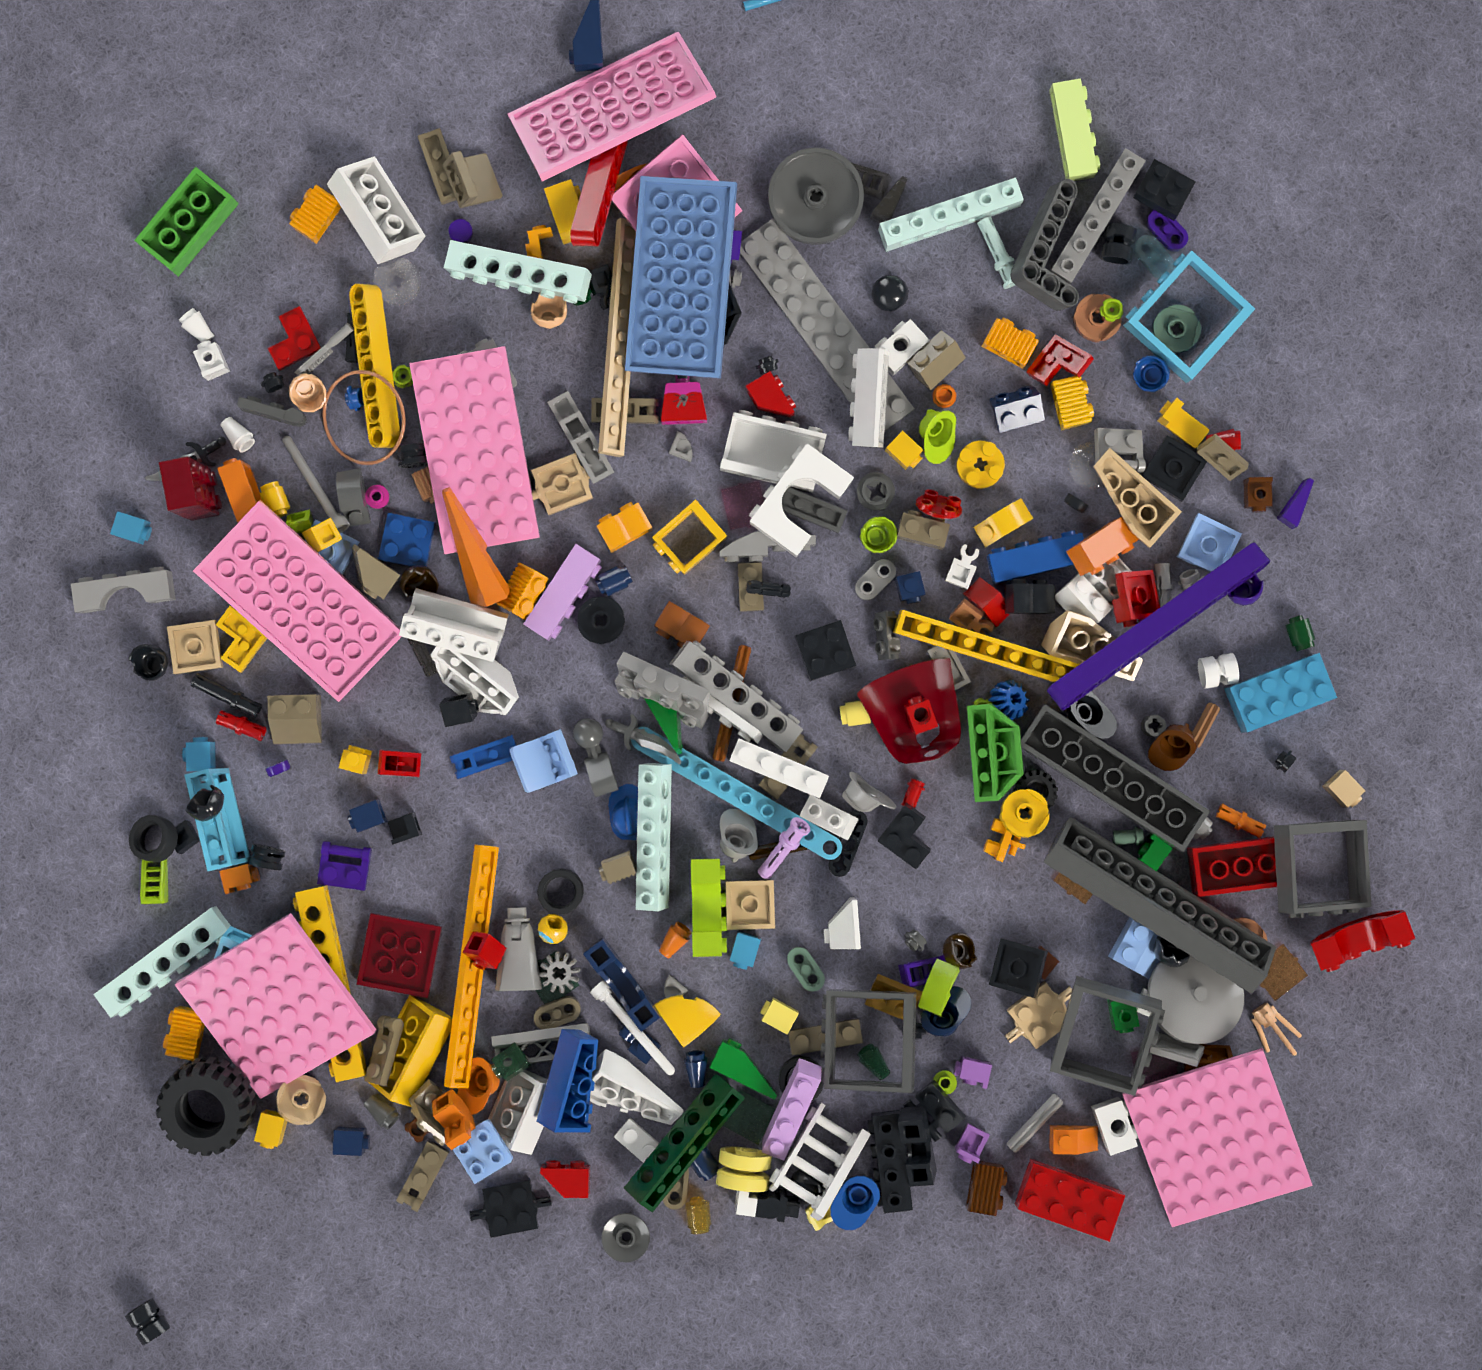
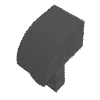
[336,468,371,527]

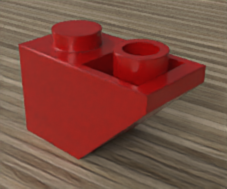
[745,371,796,418]
[540,1160,590,1198]

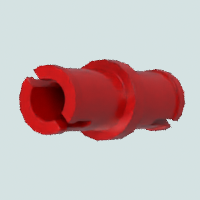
[216,710,267,741]

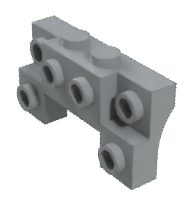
[615,652,710,729]

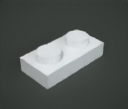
[614,1118,659,1163]

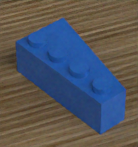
[536,1029,598,1132]

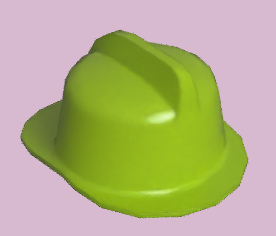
[919,409,956,464]

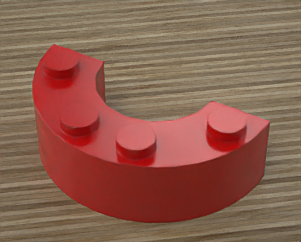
[1311,910,1416,972]

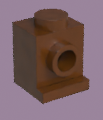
[1244,477,1273,513]

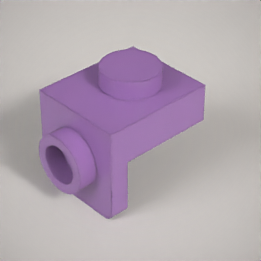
[955,1123,990,1164]

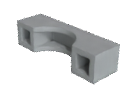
[71,567,176,614]

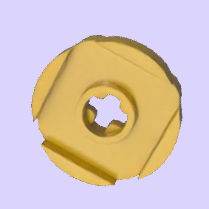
[956,441,1005,489]
[999,789,1049,838]

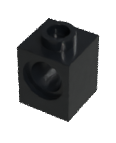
[439,692,479,727]

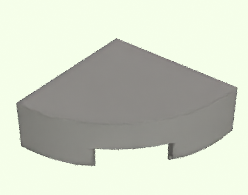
[669,431,693,462]
[664,974,688,998]

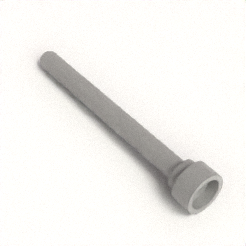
[282,436,350,533]

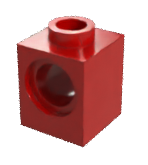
[903,696,938,735]

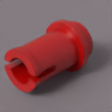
[901,778,925,809]

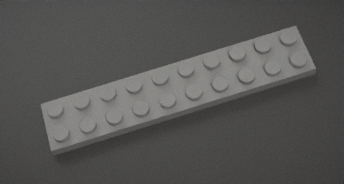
[740,219,915,432]

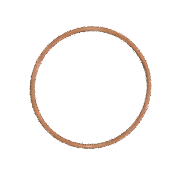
[322,370,406,465]

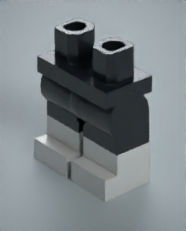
[735,1188,800,1222]

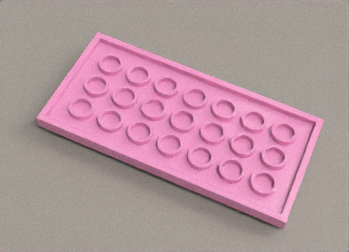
[508,32,716,181]
[409,346,540,554]
[193,500,402,702]

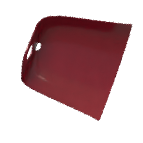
[857,658,961,764]

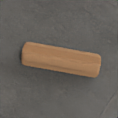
[1192,703,1220,748]

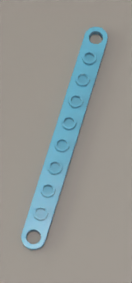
[631,727,842,860]

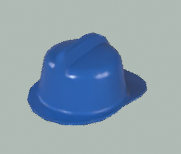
[608,784,638,840]
[830,1176,880,1230]

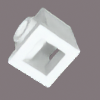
[193,341,230,381]

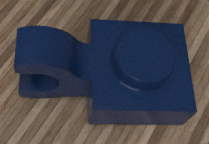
[619,1025,661,1064]

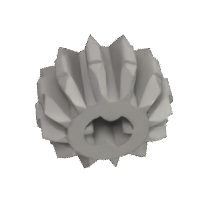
[539,951,581,993]

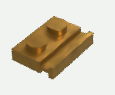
[865,974,922,1020]

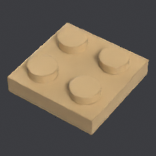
[167,620,223,675]
[726,880,775,930]

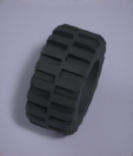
[156,1057,256,1156]

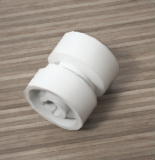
[1198,653,1239,689]

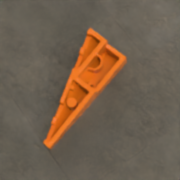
[442,487,510,607]

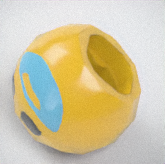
[538,914,568,944]

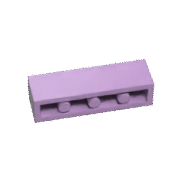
[523,544,602,641]
[762,1058,822,1161]

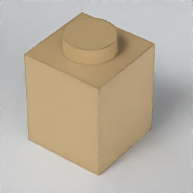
[1322,770,1365,807]

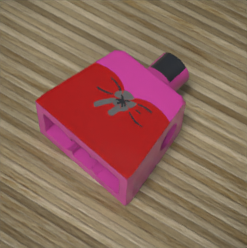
[661,375,707,425]

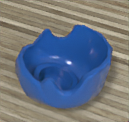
[1133,355,1170,392]

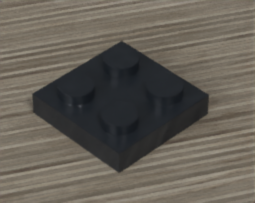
[1133,159,1196,221]
[1141,435,1207,502]
[989,938,1048,998]

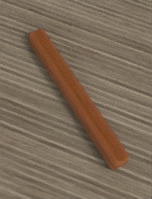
[713,645,751,762]

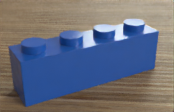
[986,530,1084,584]

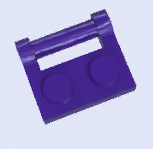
[317,841,372,891]

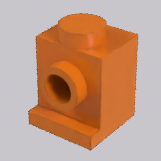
[219,864,260,894]

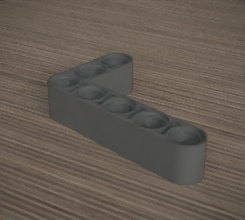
[1010,179,1079,311]

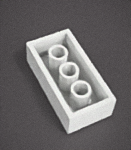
[327,156,426,264]

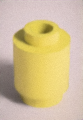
[840,701,871,726]

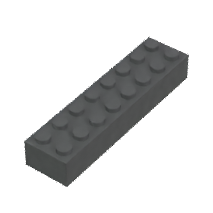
[1021,704,1210,852]

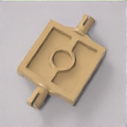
[531,453,593,515]
[1004,981,1072,1049]

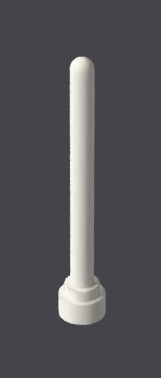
[590,980,675,1075]

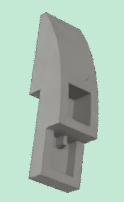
[720,531,816,562]

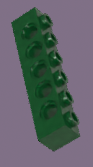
[624,1074,745,1213]

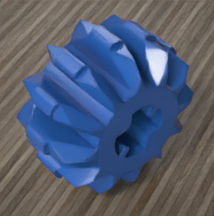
[988,680,1030,720]

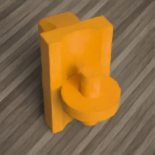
[983,818,1026,862]

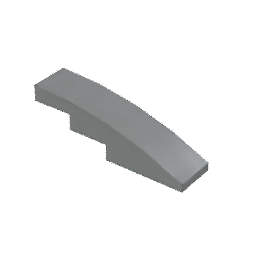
[547,391,614,484]

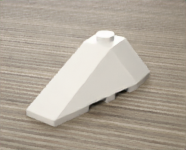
[590,1049,684,1125]

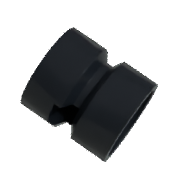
[1100,223,1137,265]
[125,1298,170,1345]

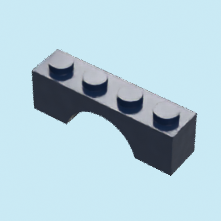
[583,937,661,1032]

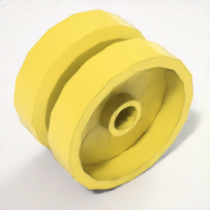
[716,1146,772,1192]

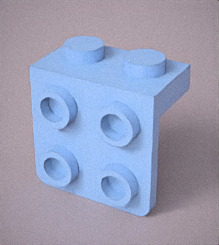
[510,729,578,793]
[453,1120,513,1184]

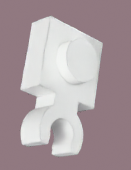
[945,544,979,590]

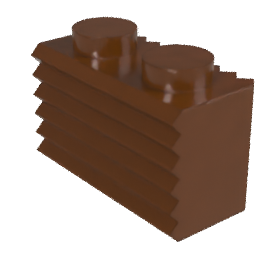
[966,1161,1008,1216]

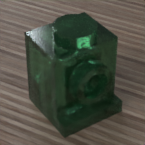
[491,1042,531,1081]

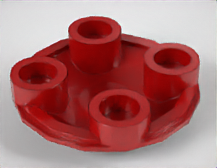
[916,489,962,519]

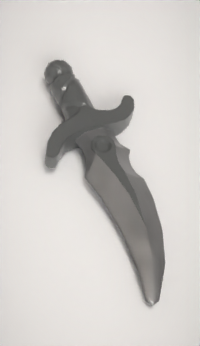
[605,714,681,764]

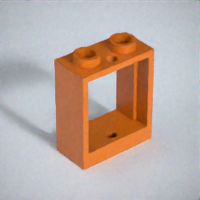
[217,458,262,523]

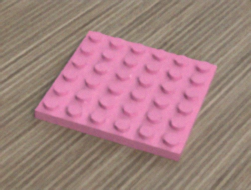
[175,913,377,1099]
[1122,1048,1313,1227]

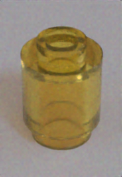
[685,1196,712,1234]

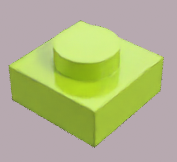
[286,509,313,533]

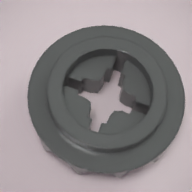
[857,472,895,511]

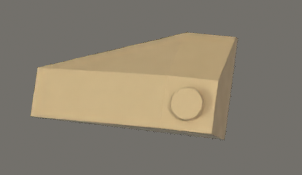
[1093,448,1182,548]
[1041,610,1143,681]

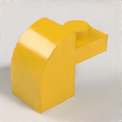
[973,498,1034,548]

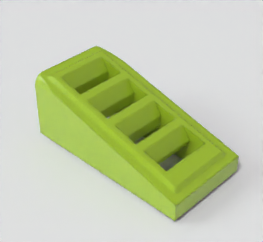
[140,859,169,904]

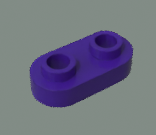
[1146,210,1188,252]

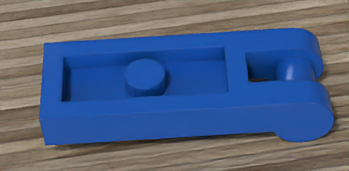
[450,735,517,780]

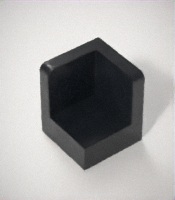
[388,812,423,845]

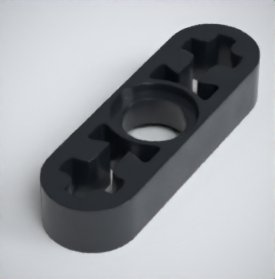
[828,810,868,877]

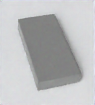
[1150,1033,1204,1067]

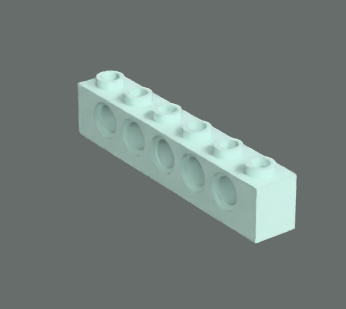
[878,178,1024,252]
[444,240,592,304]
[636,763,672,911]
[94,906,231,1018]

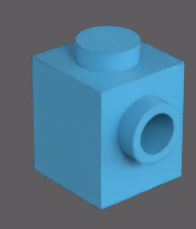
[182,737,216,771]

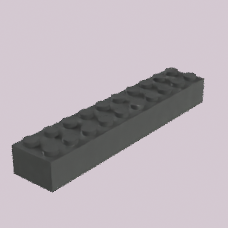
[1044,817,1276,994]

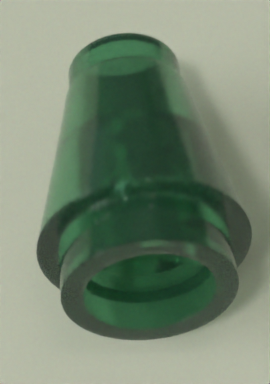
[857,1043,891,1080]

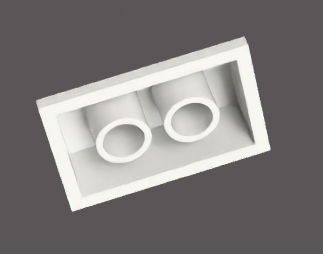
[488,1066,548,1155]

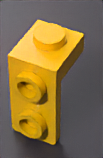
[1157,398,1209,449]

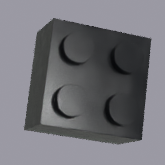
[795,620,856,682]

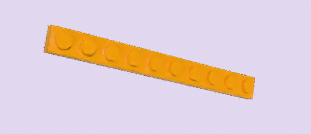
[444,844,499,1088]

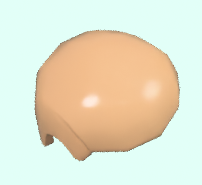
[531,293,567,329]
[289,373,326,412]

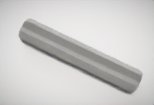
[1007,1094,1063,1153]

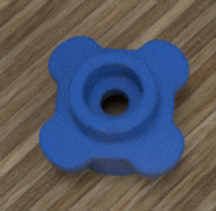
[345,386,364,411]

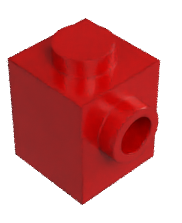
[462,931,507,970]

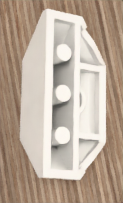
[431,646,519,715]

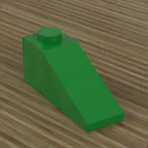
[644,698,682,755]
[710,1038,777,1100]

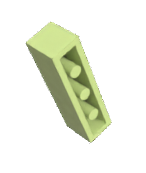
[1049,78,1100,181]

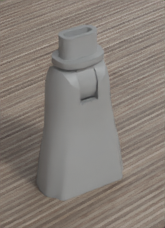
[495,907,542,991]

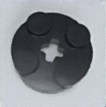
[577,597,625,645]

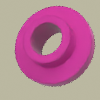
[365,485,389,509]

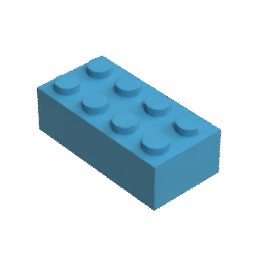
[1224,653,1337,733]

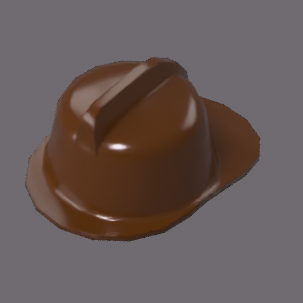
[1148,723,1197,771]

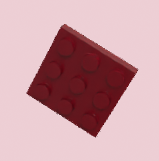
[356,913,442,998]

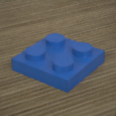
[378,513,436,567]

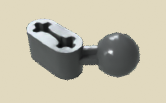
[573,718,619,797]

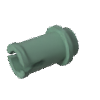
[1113,827,1144,846]

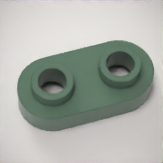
[787,947,825,992]

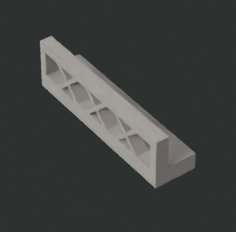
[491,1023,591,1068]

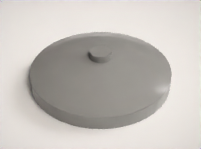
[1147,955,1244,1045]

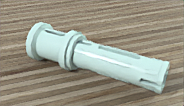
[977,216,1015,289]

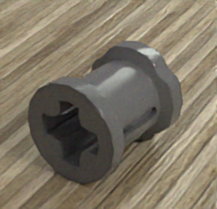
[1141,715,1166,737]

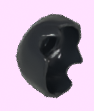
[871,275,909,312]
[129,644,168,681]
[185,785,224,822]
[1153,936,1190,967]
[791,1169,825,1196]

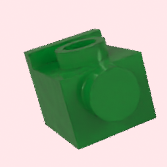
[1137,834,1173,871]

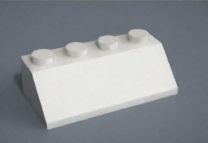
[849,348,889,447]

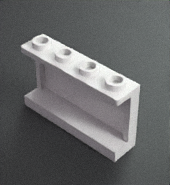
[720,410,827,493]
[399,588,509,662]

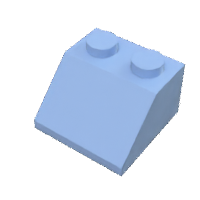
[1108,917,1160,979]

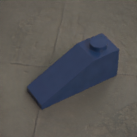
[569,0,604,72]

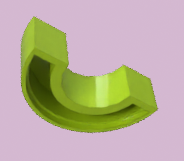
[691,859,727,957]

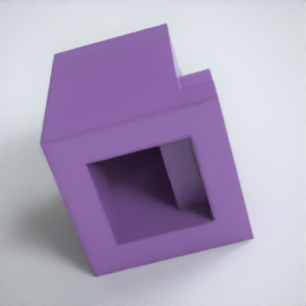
[954,1056,992,1089]

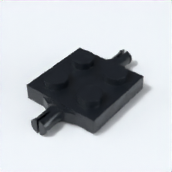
[469,1180,552,1238]

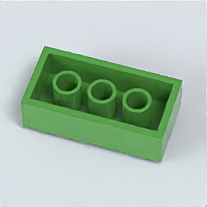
[134,167,239,277]

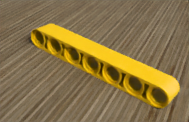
[349,284,400,448]

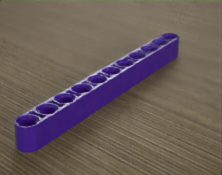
[1047,542,1271,710]

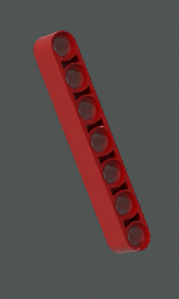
[570,140,628,246]

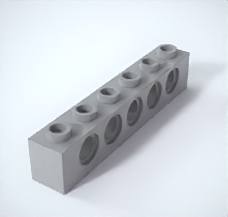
[1050,148,1146,284]
[669,641,803,752]

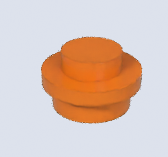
[932,384,956,408]

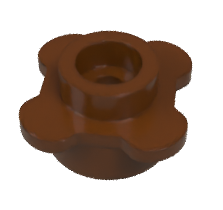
[405,1117,431,1142]

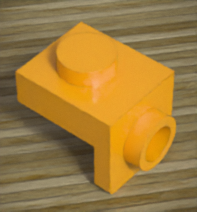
[525,225,553,259]

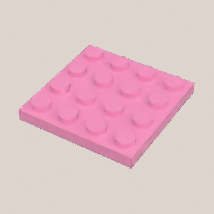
[612,135,742,231]

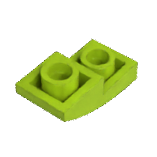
[918,959,960,1016]

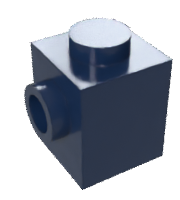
[895,571,926,604]

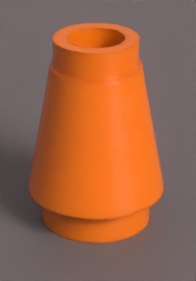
[659,922,692,958]

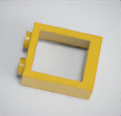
[652,500,727,575]

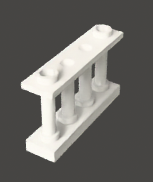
[769,1103,871,1221]

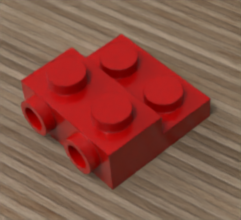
[1112,570,1160,628]

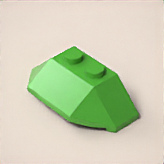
[967,704,1023,802]

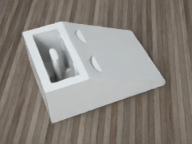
[1055,558,1132,623]

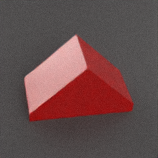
[963,577,1010,628]
[378,750,421,777]

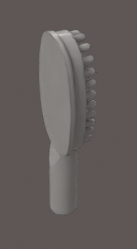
[294,323,354,376]

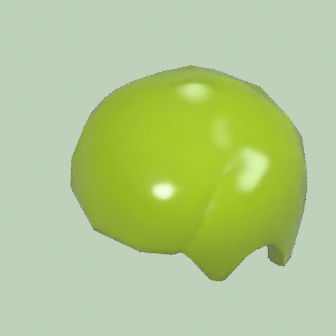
[860,517,897,553]

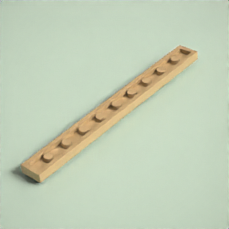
[598,218,636,457]

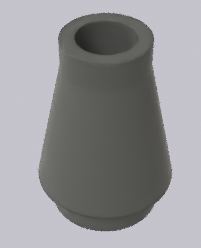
[364,1095,400,1130]

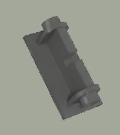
[873,611,901,660]

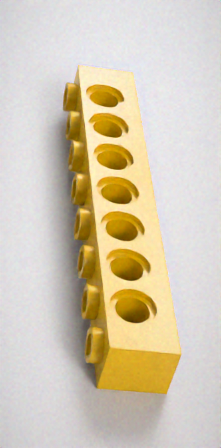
[893,610,1080,682]
[293,885,367,1082]

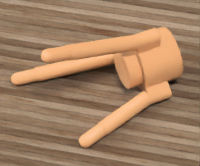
[1251,1003,1302,1056]

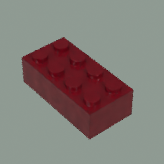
[159,456,222,521]

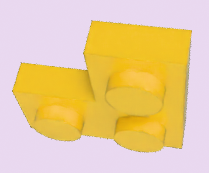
[216,606,267,673]

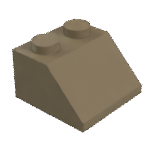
[352,544,400,599]
[267,694,322,744]

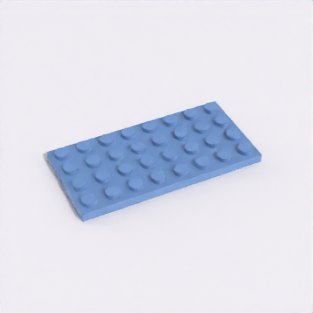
[625,176,737,379]

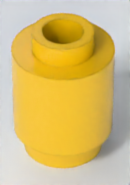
[260,481,290,518]

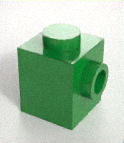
[1107,999,1140,1033]

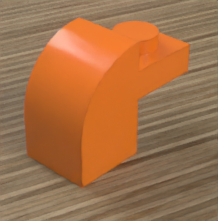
[432,1089,475,1150]

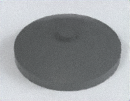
[768,148,864,245]

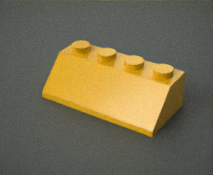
[368,995,452,1107]

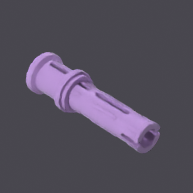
[758,817,810,879]

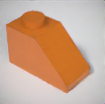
[1049,1125,1098,1155]

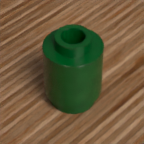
[1285,615,1315,652]

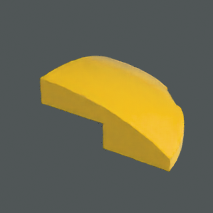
[654,995,721,1048]

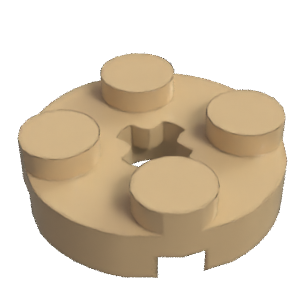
[276,1075,326,1125]

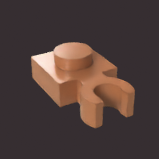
[949,599,994,635]

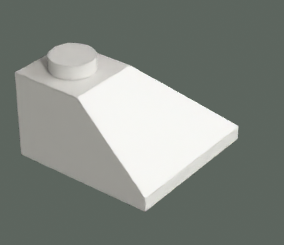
[824,897,861,949]

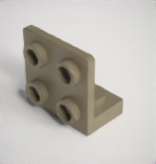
[443,151,503,208]
[408,1079,446,1146]

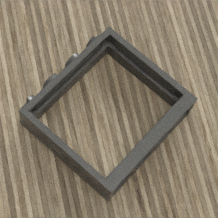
[1274,820,1372,918]
[1050,976,1165,1096]
[821,989,916,1093]

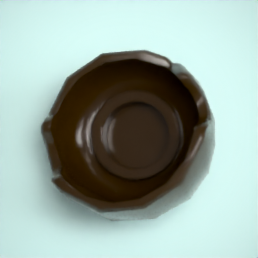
[399,565,439,597]
[942,933,977,969]

